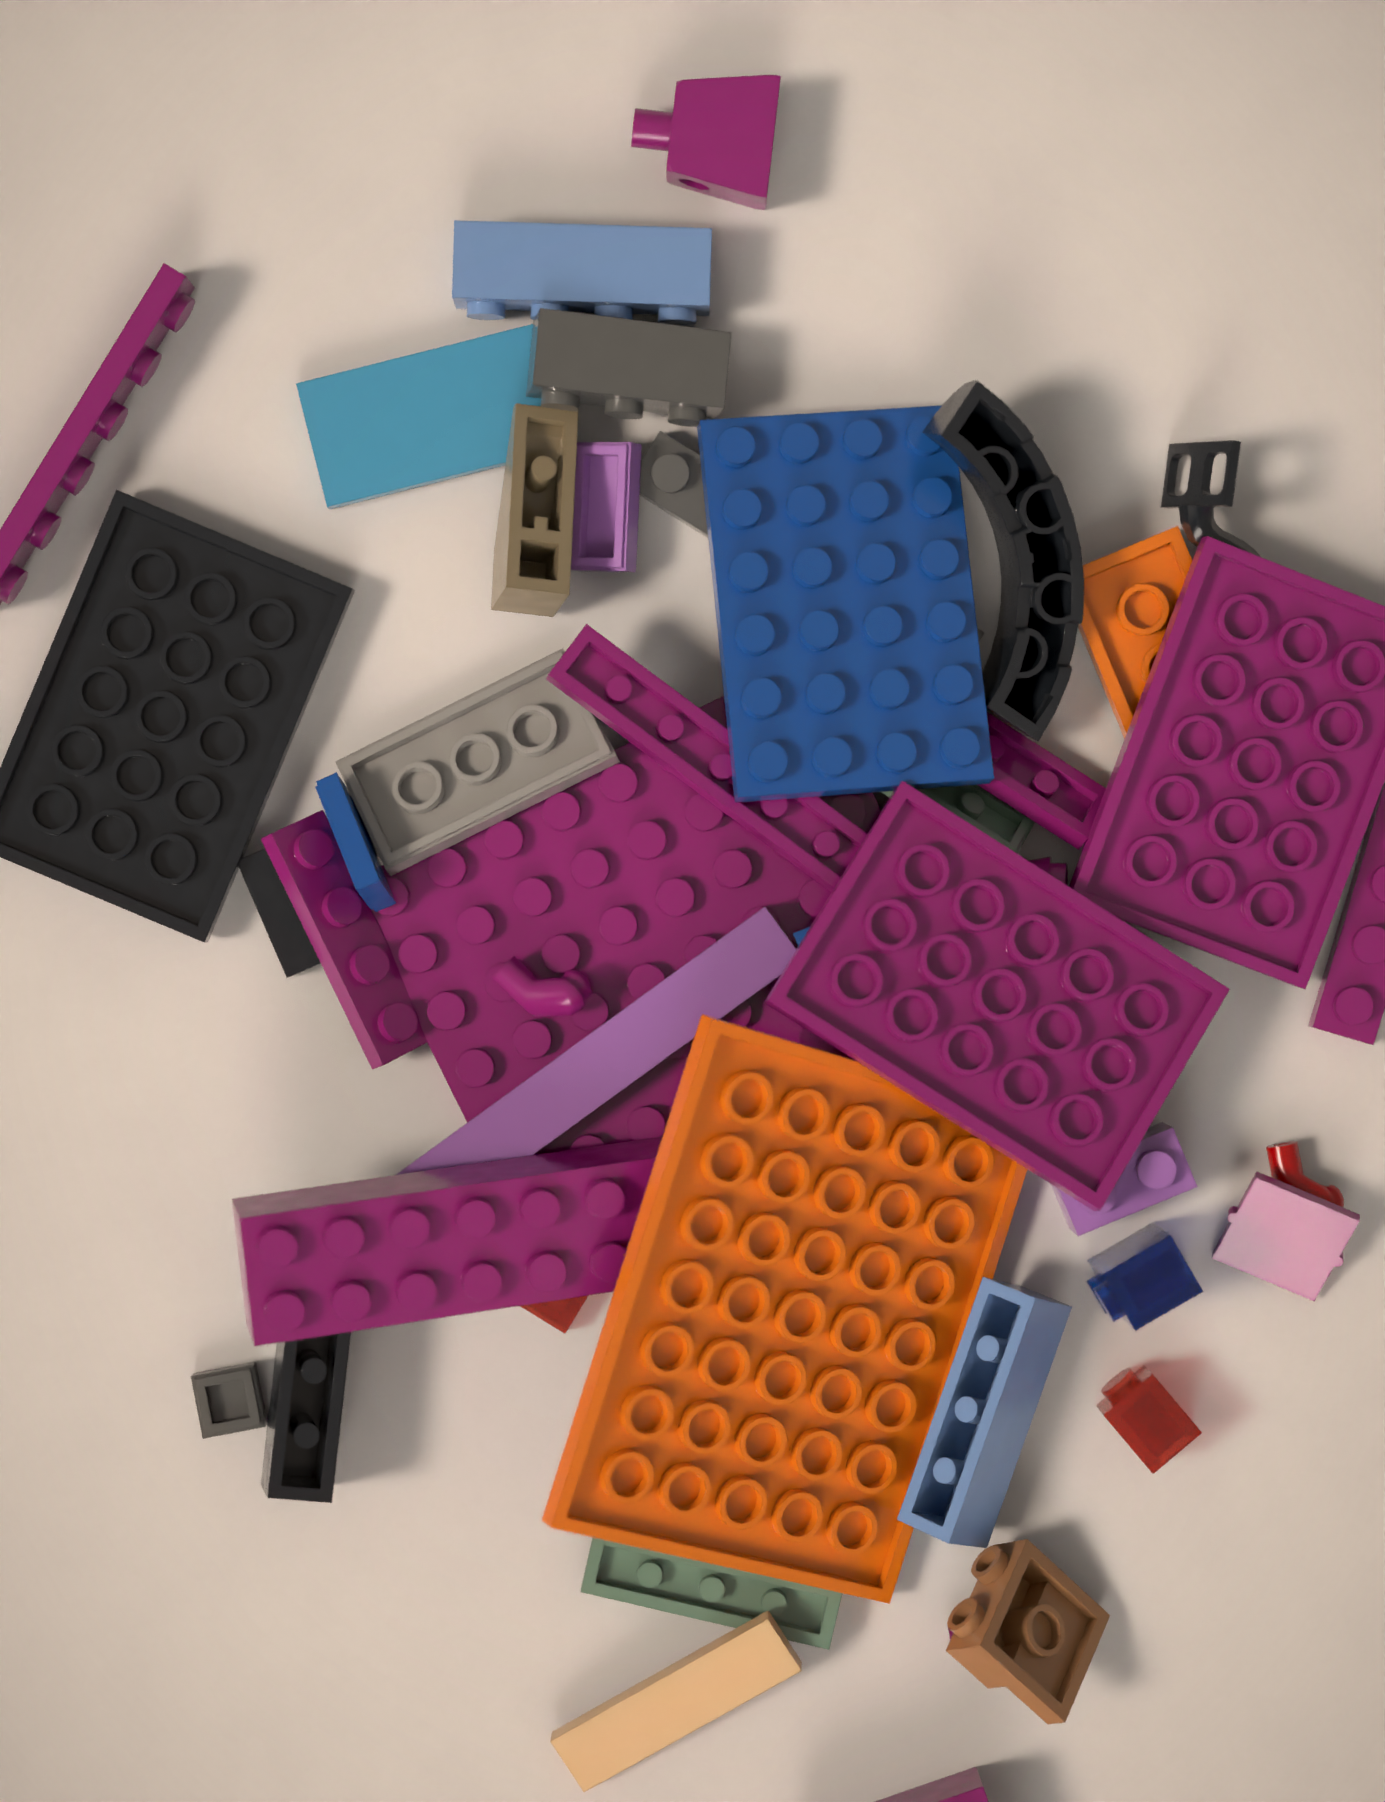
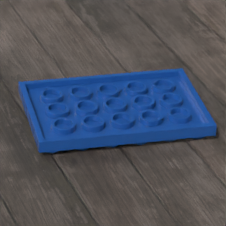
[697,405,994,803]

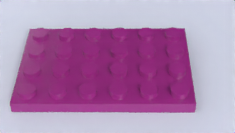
[1069,536,1385,990]
[764,781,1230,1211]

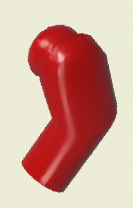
[1266,1141,1344,1208]

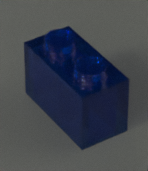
[1086,1222,1203,1331]

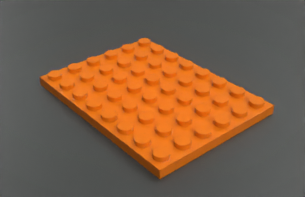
[542,1014,1027,1604]

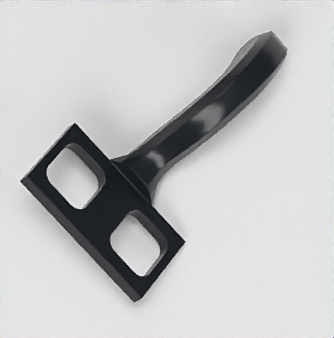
[1161,440,1261,557]

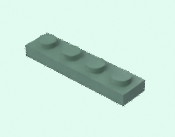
[580,1538,842,1650]

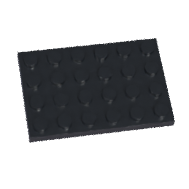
[0,490,355,943]

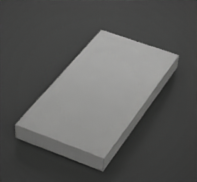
[335,648,620,876]

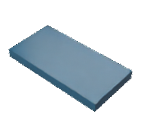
[296,324,541,510]

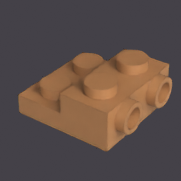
[946,1539,1110,1724]

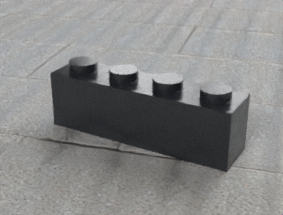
[261,1332,351,1503]

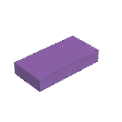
[571,442,642,572]

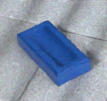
[315,772,396,912]

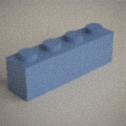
[452,220,712,326]
[897,1277,1072,1548]

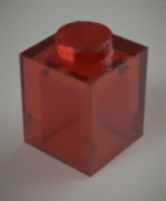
[1096,1365,1202,1474]

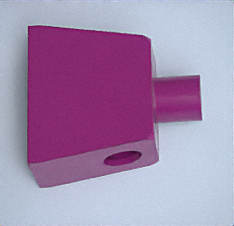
[631,75,781,210]

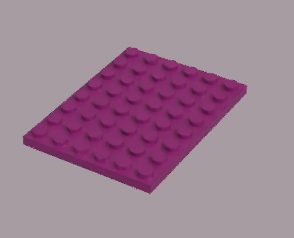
[372,696,881,1155]

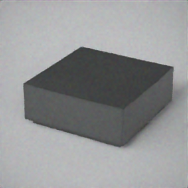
[191,1361,268,1439]

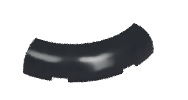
[922,380,1084,742]

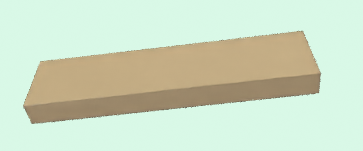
[550,1610,802,1792]

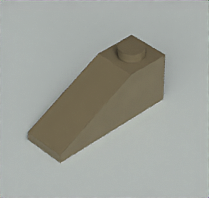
[491,403,579,617]

